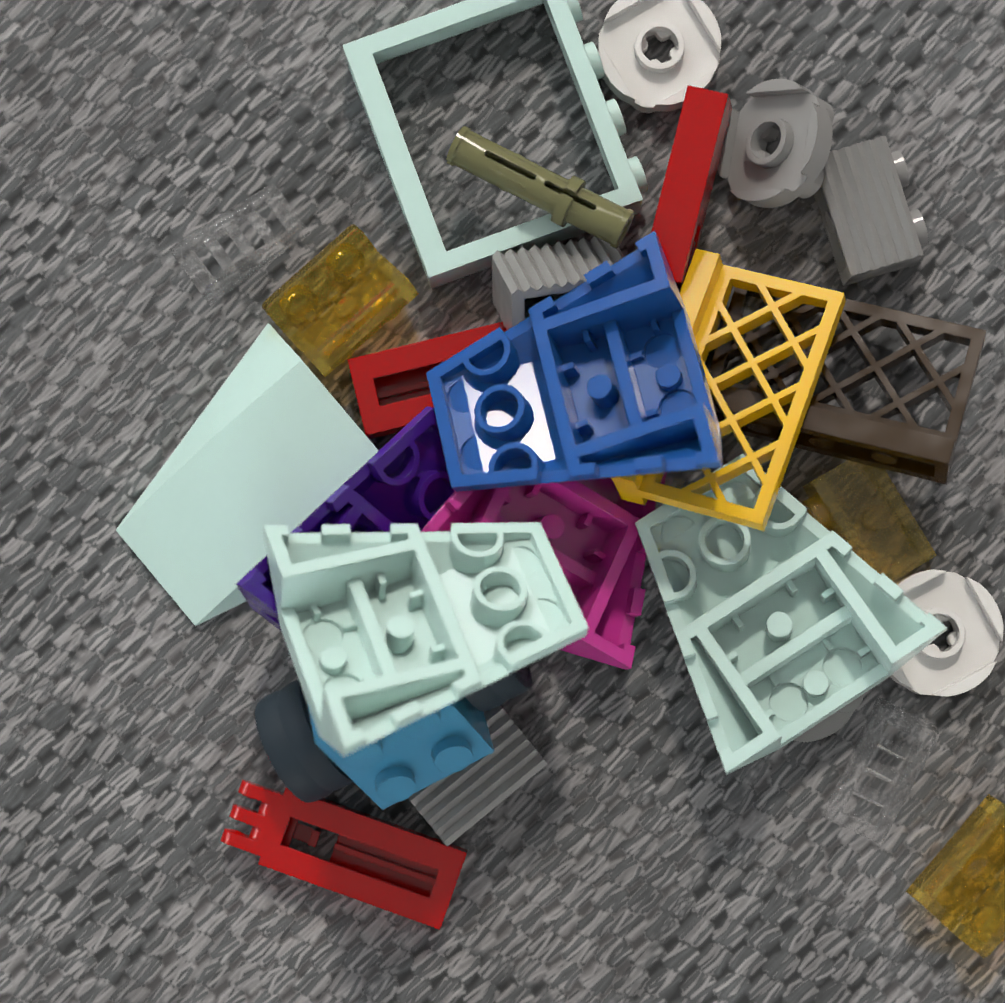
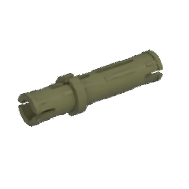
[446,126,635,249]

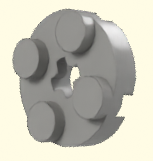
[717,79,834,208]

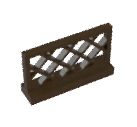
[709,287,987,485]

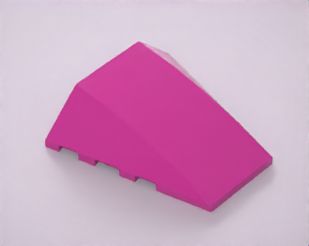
[421,472,667,670]

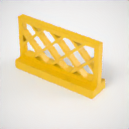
[611,249,846,531]

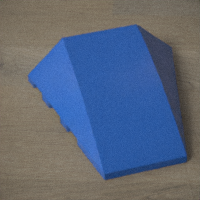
[426,231,723,492]

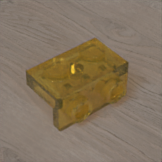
[262,224,419,377]
[802,460,937,581]
[905,794,1005,958]

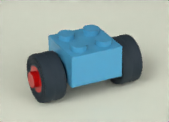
[255,664,532,810]

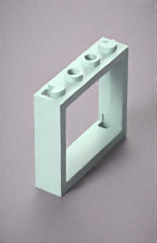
[342,0,648,289]

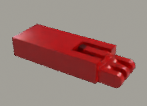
[651,85,732,288]
[347,321,507,439]
[220,780,468,930]

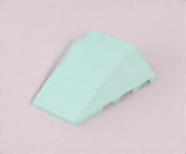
[116,323,379,626]
[635,453,947,775]
[263,522,589,756]

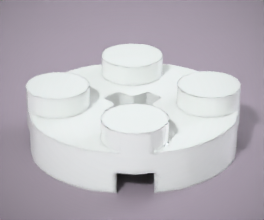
[598,0,721,113]
[890,569,1004,697]

